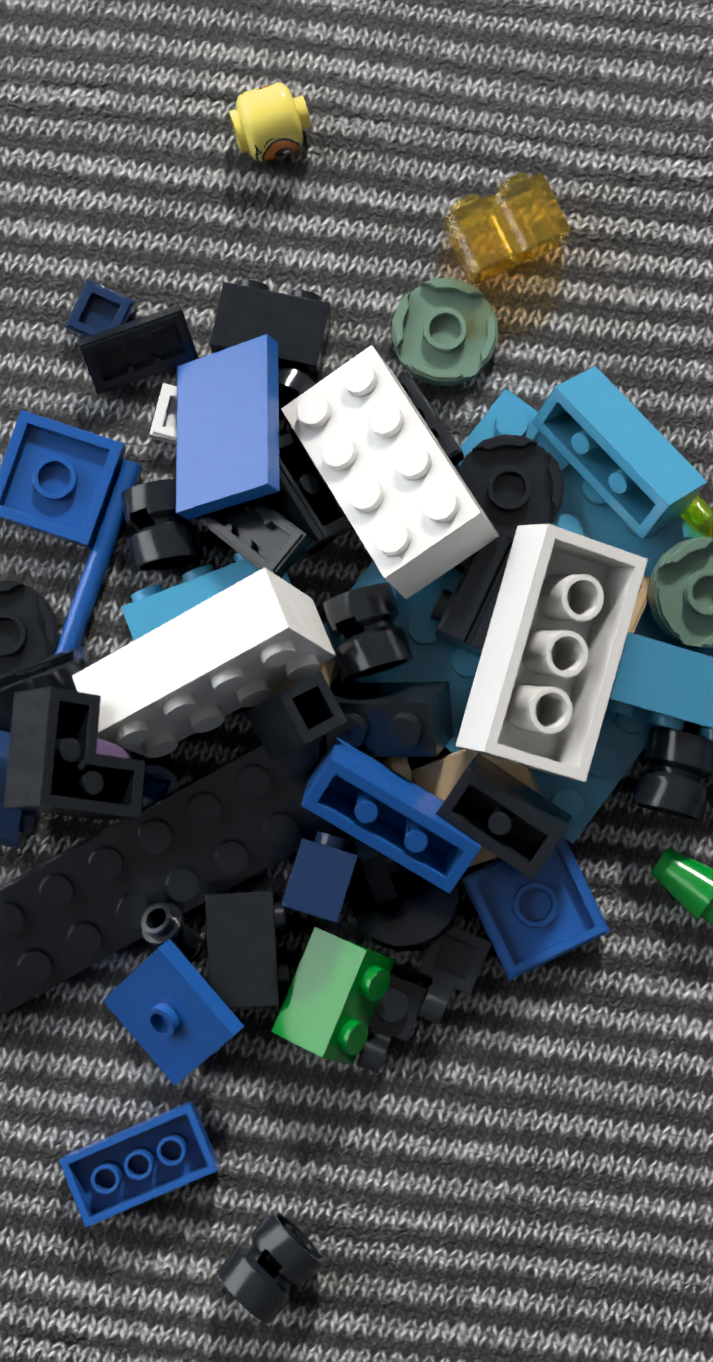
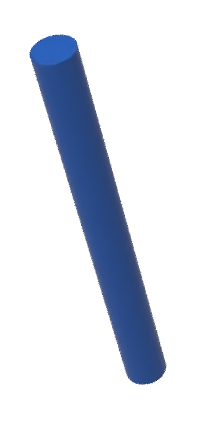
[54,460,143,655]

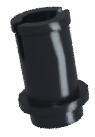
[141,903,203,963]

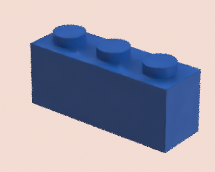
[301,737,481,894]

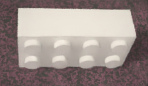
[281,345,499,599]
[455,524,648,782]
[72,567,336,758]

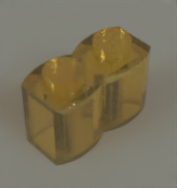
[443,173,571,285]

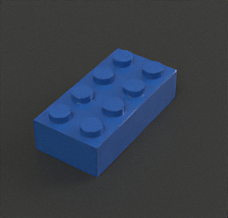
[59,1100,220,1228]

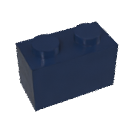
[282,831,358,923]

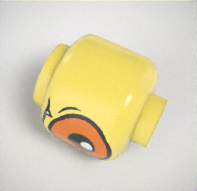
[229,83,311,162]

